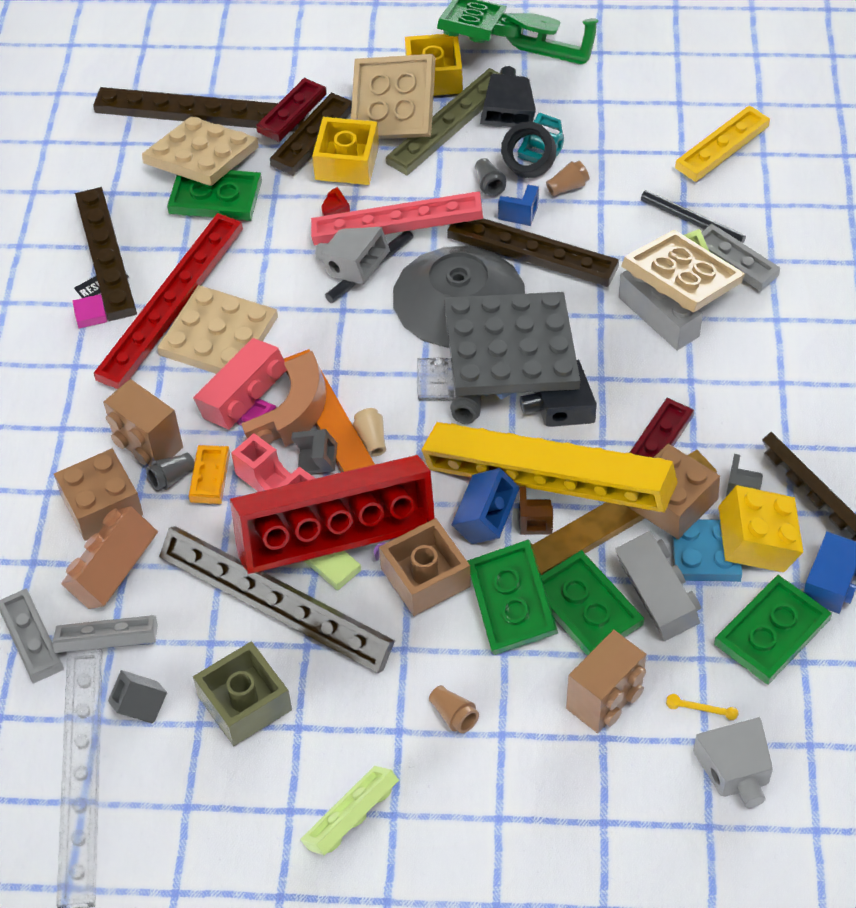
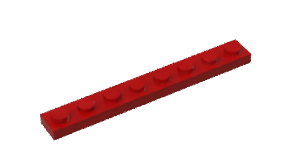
[93,213,243,389]

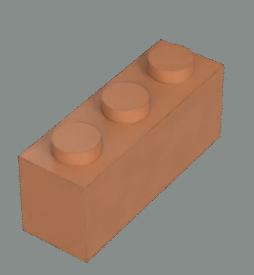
[61,506,158,609]

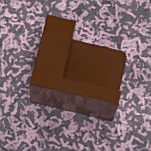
[519,486,553,535]

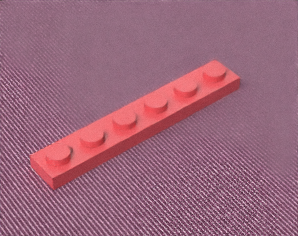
[311,191,483,245]

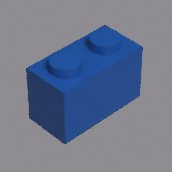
[451,468,520,544]
[803,531,856,614]

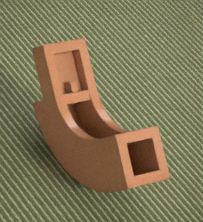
[241,351,326,447]

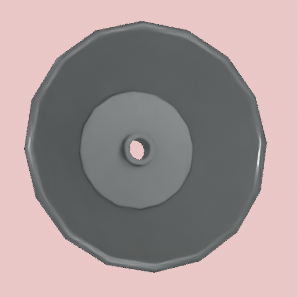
[393,246,525,348]

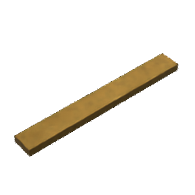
[532,450,717,575]

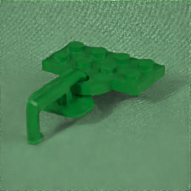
[437,0,598,64]

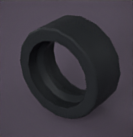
[501,122,557,178]

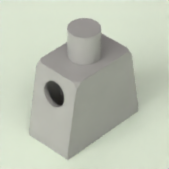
[315,227,390,284]
[693,717,773,808]

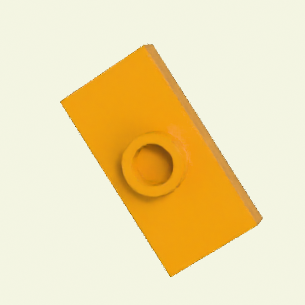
[189,445,230,504]

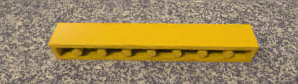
[421,422,678,513]

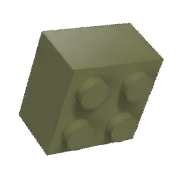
[193,641,292,746]

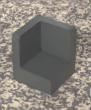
[291,429,337,474]
[726,454,763,497]
[108,670,167,723]

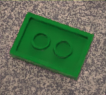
[167,170,262,221]
[467,539,558,655]
[541,550,645,656]
[714,574,832,685]

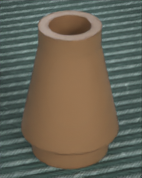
[546,160,590,196]
[429,685,479,733]

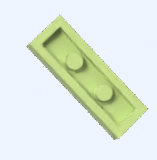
[300,766,399,856]

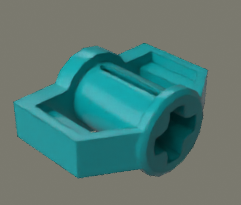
[517,112,564,163]

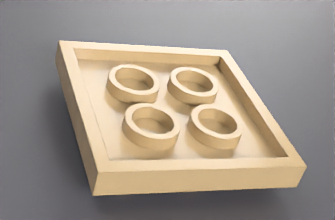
[351,54,436,139]
[142,117,259,186]
[621,230,745,313]
[157,285,278,374]

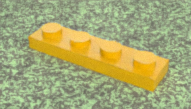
[675,105,770,182]

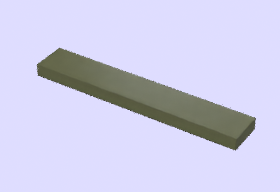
[386,68,500,176]

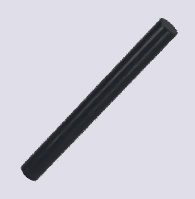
[641,190,746,243]
[325,231,414,303]

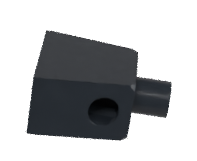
[480,66,536,127]
[519,359,597,427]

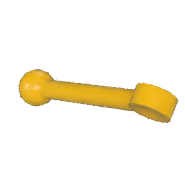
[666,694,739,720]

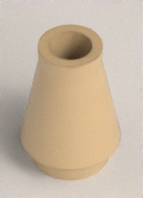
[353,408,387,457]

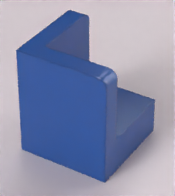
[498,184,539,226]

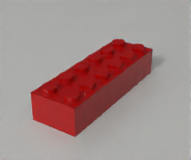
[230,455,435,574]

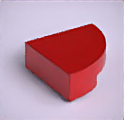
[321,187,350,216]

